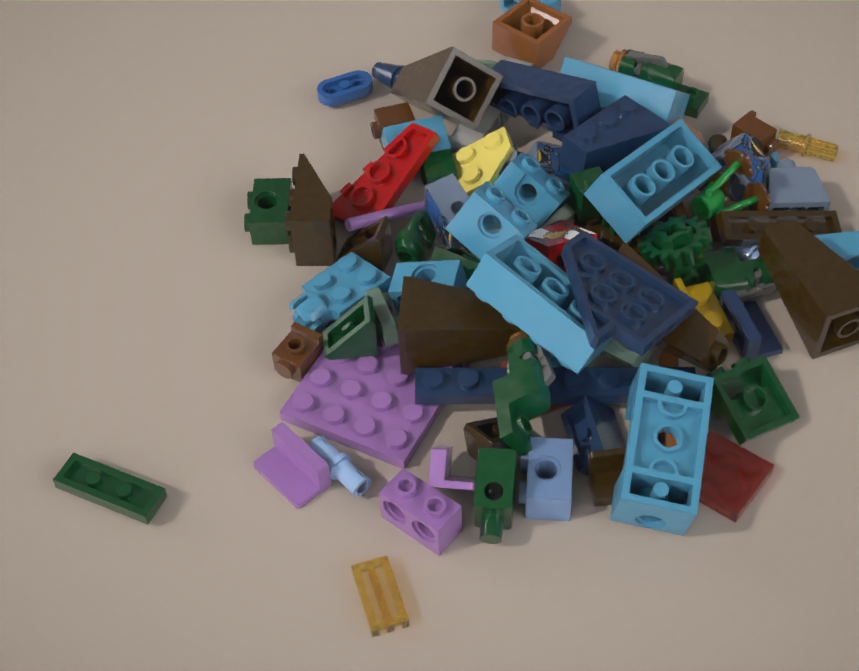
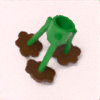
[691,148,771,220]

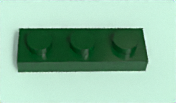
[53,452,167,525]

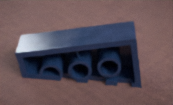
[489,60,601,142]

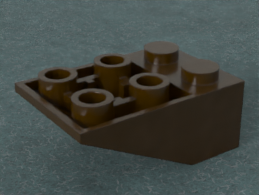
[285,154,337,266]

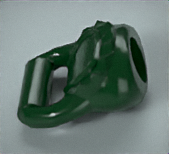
[395,210,437,263]

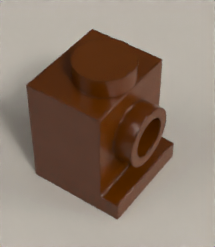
[730,110,780,157]
[272,322,324,382]

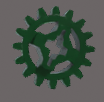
[638,215,713,272]

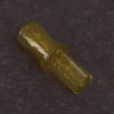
[777,128,838,162]

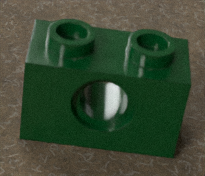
[244,178,293,245]

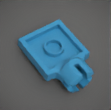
[288,252,391,332]

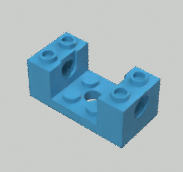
[445,152,570,260]
[609,363,714,536]

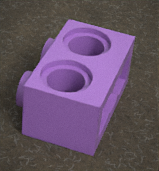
[379,468,462,556]

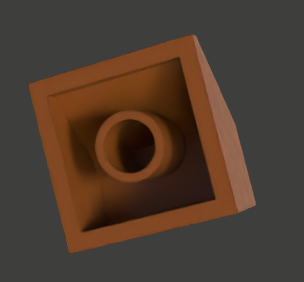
[492,0,572,68]

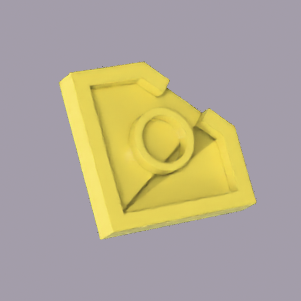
[452,126,515,197]

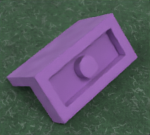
[254,422,332,509]
[428,445,476,490]

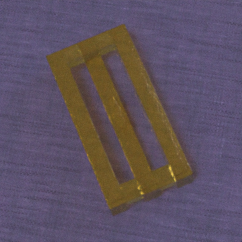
[351,555,410,637]

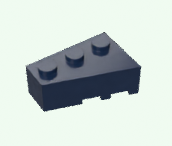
[559,95,670,173]

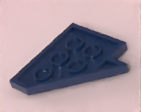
[561,231,698,356]

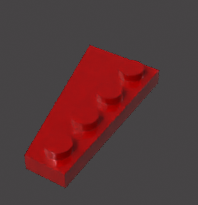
[332,122,440,231]

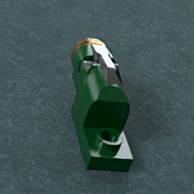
[609,49,709,119]
[667,247,777,302]
[492,331,556,455]

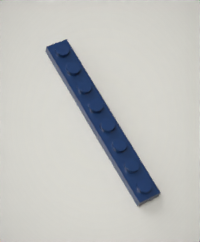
[415,367,696,404]

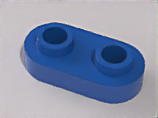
[317,70,373,107]

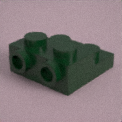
[705,356,800,445]

